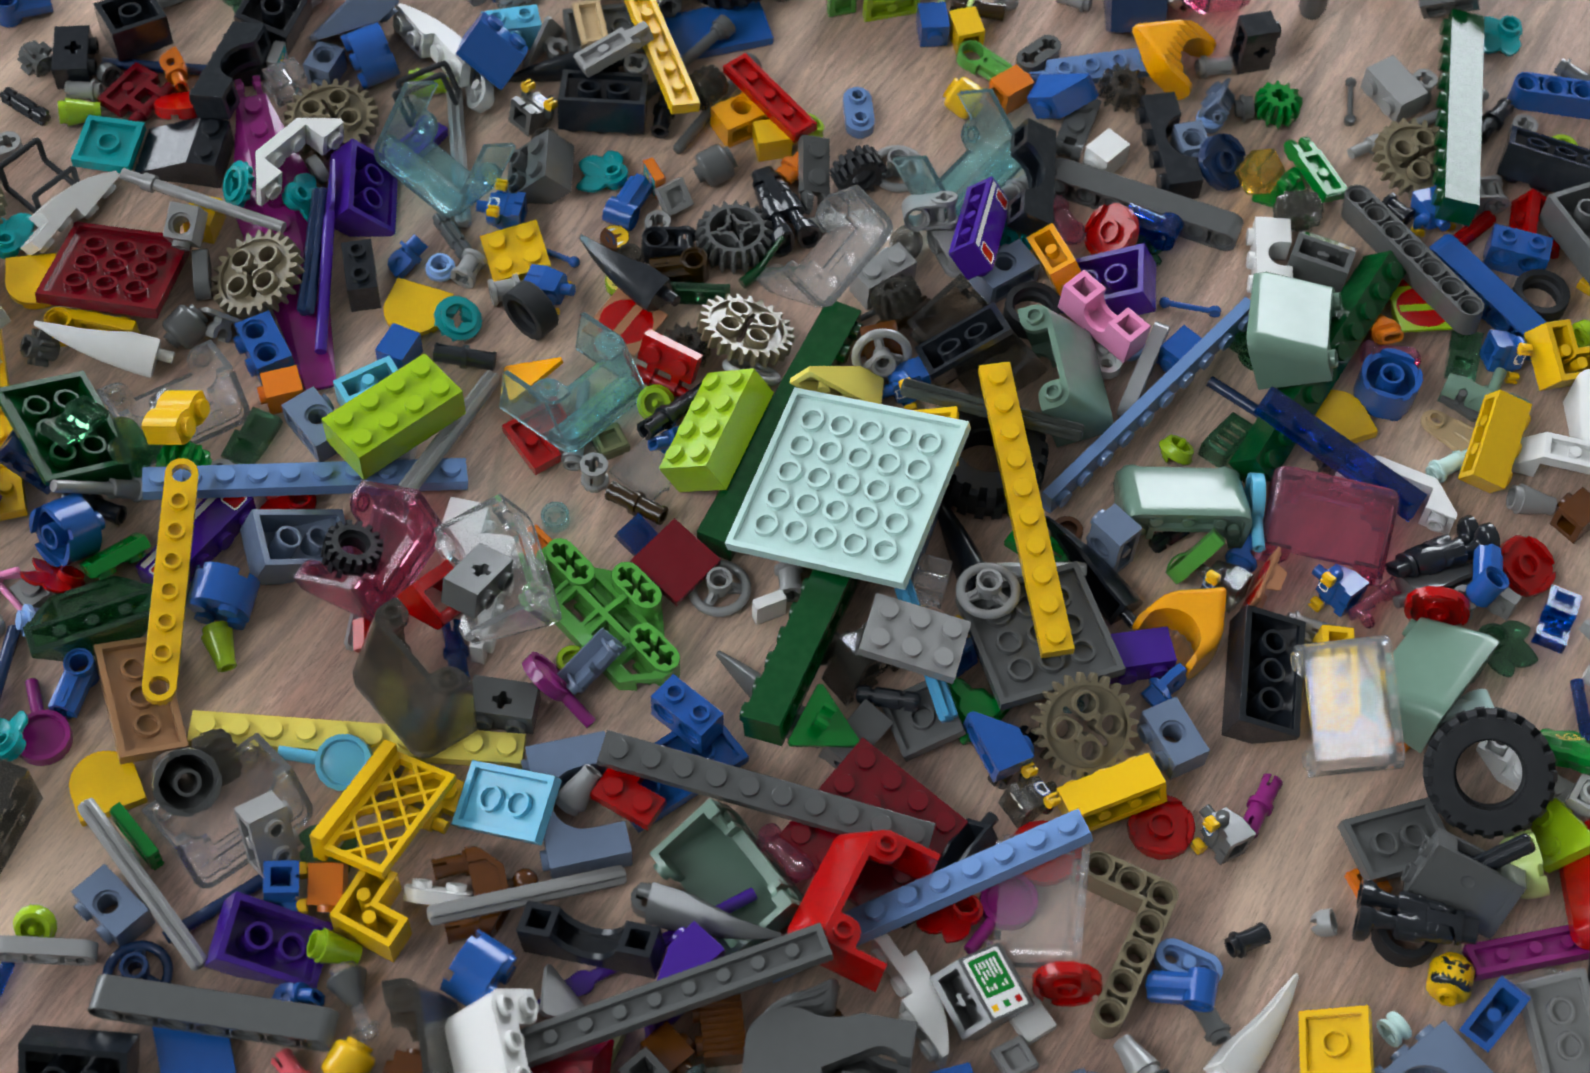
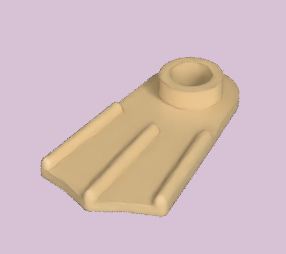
[1421,410,1474,451]

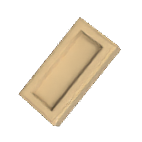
[572,0,608,49]

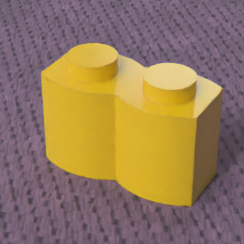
[141,390,210,445]

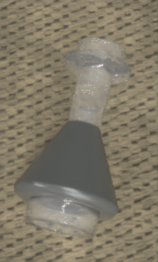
[326,961,380,1042]

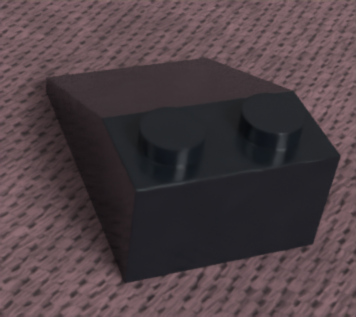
[134,118,235,188]

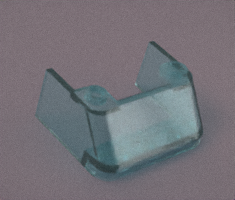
[374,81,516,217]
[892,89,1022,220]
[499,312,644,452]

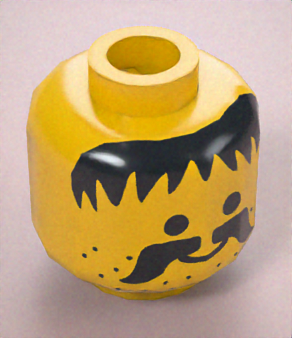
[1426,952,1475,1006]

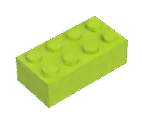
[322,353,466,480]
[659,368,774,492]

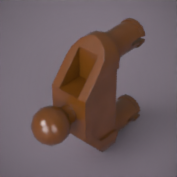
[431,846,539,944]

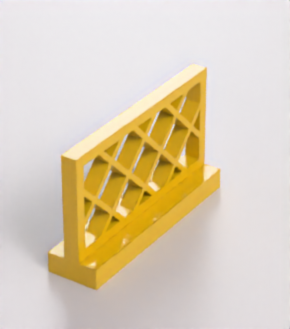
[309,739,456,879]

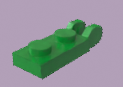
[1283,136,1347,204]

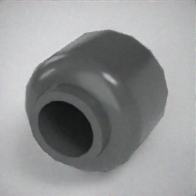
[693,144,738,187]
[162,304,209,349]

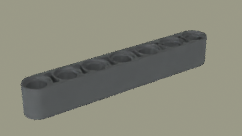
[1054,158,1244,251]
[1341,185,1484,335]
[88,974,340,1052]

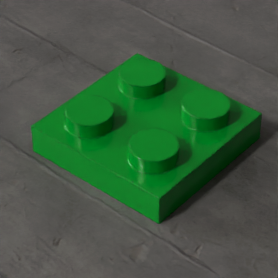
[78,532,152,580]

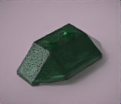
[23,575,153,662]

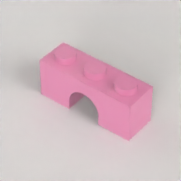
[1058,270,1151,363]

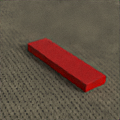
[723,53,817,143]

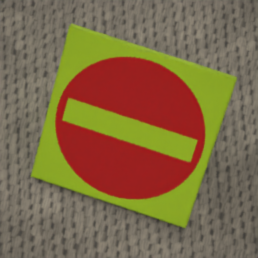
[1390,286,1454,333]

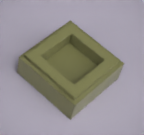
[589,422,630,460]

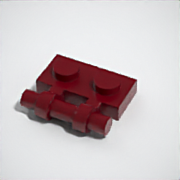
[98,62,175,122]

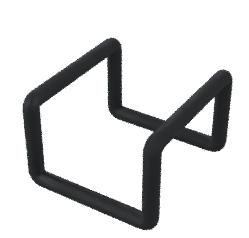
[392,60,461,125]
[0,138,80,214]

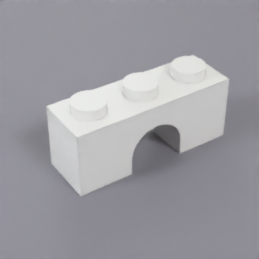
[1245,216,1293,293]

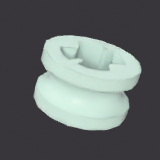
[1376,1011,1412,1047]

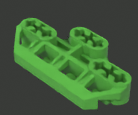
[534,538,680,691]

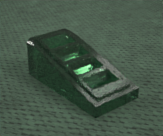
[1198,412,1253,468]

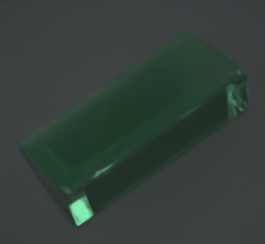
[671,282,731,305]

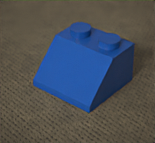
[455,11,529,90]

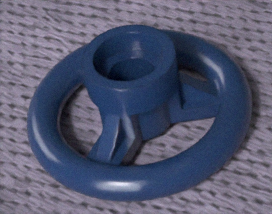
[102,940,174,984]

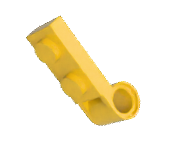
[43,307,140,347]

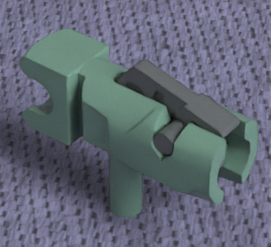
[1437,367,1530,422]

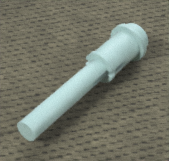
[1425,448,1468,483]

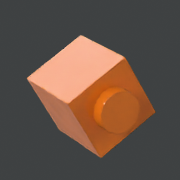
[987,64,1035,115]
[257,365,303,416]
[307,861,348,912]

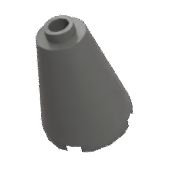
[151,747,223,817]

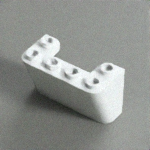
[445,988,538,1073]

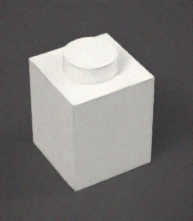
[1082,128,1130,173]

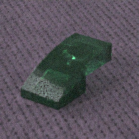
[1444,330,1484,382]
[40,395,110,450]
[221,406,283,464]

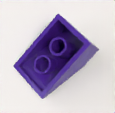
[1059,243,1156,315]
[204,891,333,988]
[644,921,725,1039]

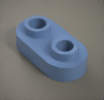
[843,87,875,138]
[1154,938,1223,982]

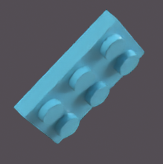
[451,760,562,845]

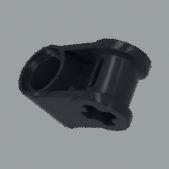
[641,226,696,265]

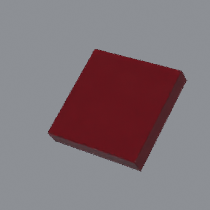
[630,518,721,607]

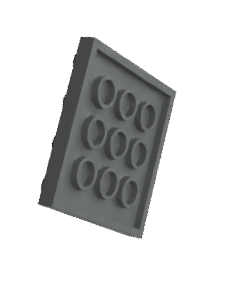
[955,561,1126,711]

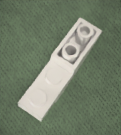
[393,3,471,88]
[21,171,120,255]
[870,933,949,1069]

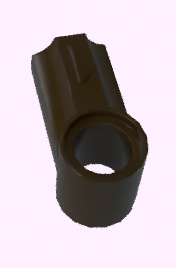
[649,247,709,286]

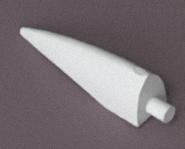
[34,320,175,378]
[1203,974,1299,1073]

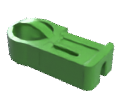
[957,40,1013,81]
[1165,528,1225,584]

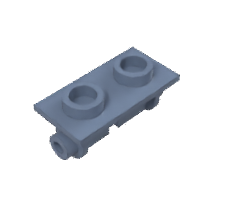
[1198,78,1235,124]
[557,627,626,695]

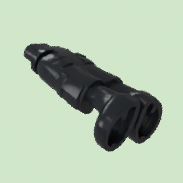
[751,166,822,257]
[1385,515,1500,578]
[1352,879,1479,946]

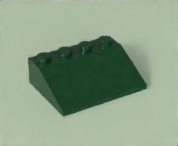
[0,370,137,486]

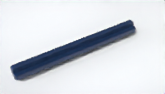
[297,187,327,316]

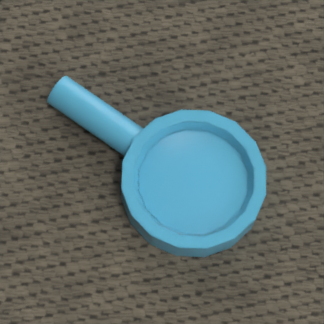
[1244,472,1266,553]
[277,734,373,791]

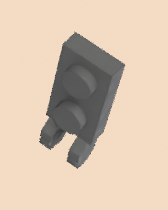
[798,135,830,216]

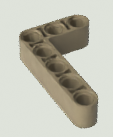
[1080,851,1179,1039]

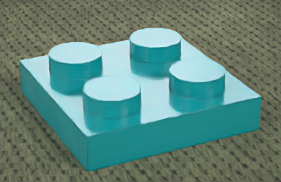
[71,115,147,173]

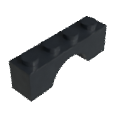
[189,21,272,120]
[1135,92,1204,199]
[1007,118,1057,236]
[516,901,666,979]

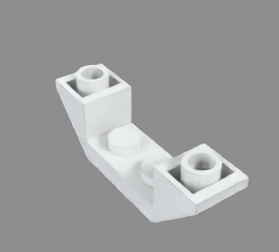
[256,118,344,207]
[1511,432,1590,477]
[1330,455,1458,534]
[1476,740,1590,817]

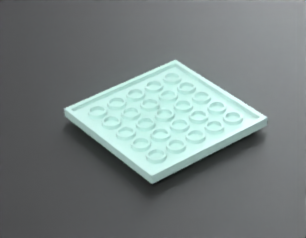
[725,387,971,590]

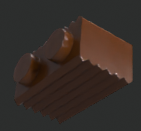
[691,993,746,1068]

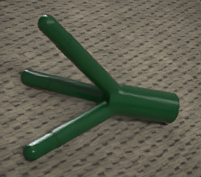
[738,236,806,289]

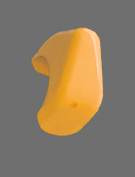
[1132,20,1217,100]
[1132,587,1227,680]

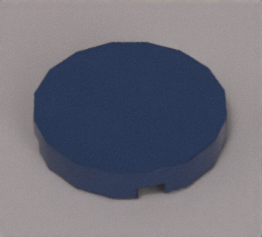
[1199,133,1248,192]

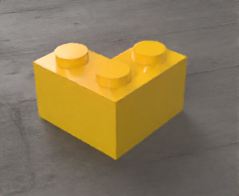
[1524,319,1590,391]
[329,858,412,963]

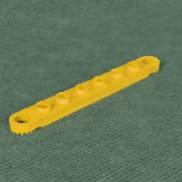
[142,458,199,706]

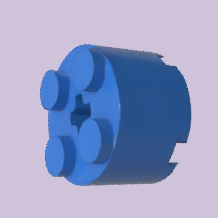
[340,22,400,90]
[1353,348,1423,421]
[29,493,105,567]
[186,562,261,630]
[440,929,518,1007]

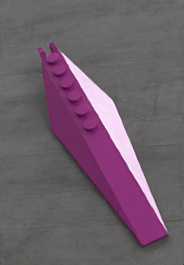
[234,75,336,391]

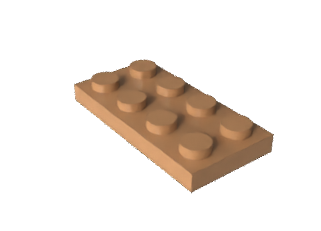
[94,637,189,764]

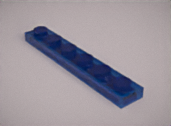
[1253,386,1427,522]

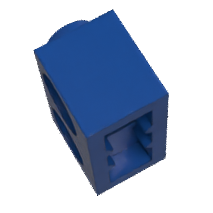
[1482,224,1553,277]
[233,310,294,386]
[651,674,724,754]

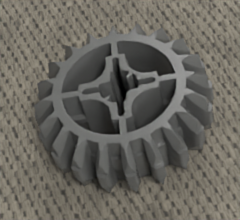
[695,200,773,275]

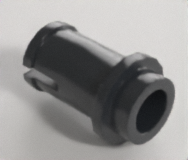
[1224,922,1271,958]

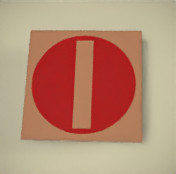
[584,288,669,358]
[1240,546,1287,610]

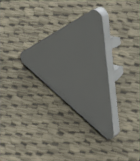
[523,16,568,68]
[198,307,243,343]
[537,964,584,1019]

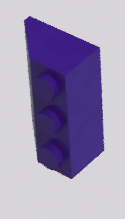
[329,138,399,237]

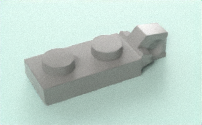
[573,21,654,78]

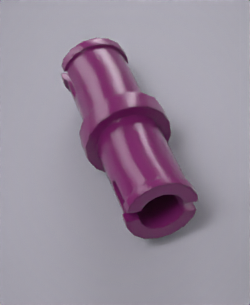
[1243,773,1283,839]

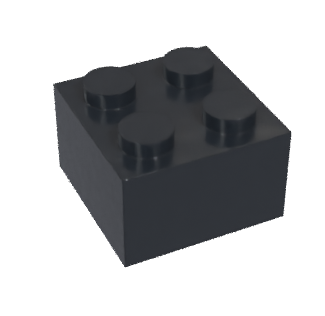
[93,0,174,62]
[234,0,312,55]

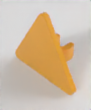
[504,357,563,402]

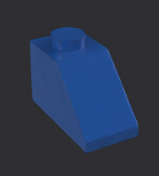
[1027,73,1099,119]
[963,711,1035,783]
[1459,975,1531,1053]

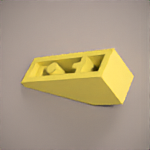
[790,366,884,404]

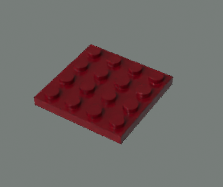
[35,221,193,319]
[776,738,968,906]

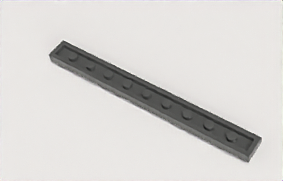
[597,730,936,849]
[520,923,833,1068]

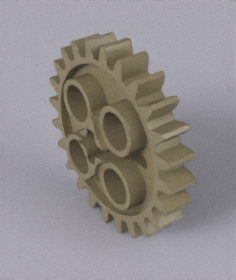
[284,79,379,160]
[1372,118,1438,200]
[211,229,305,320]
[696,293,795,368]
[1031,672,1139,780]

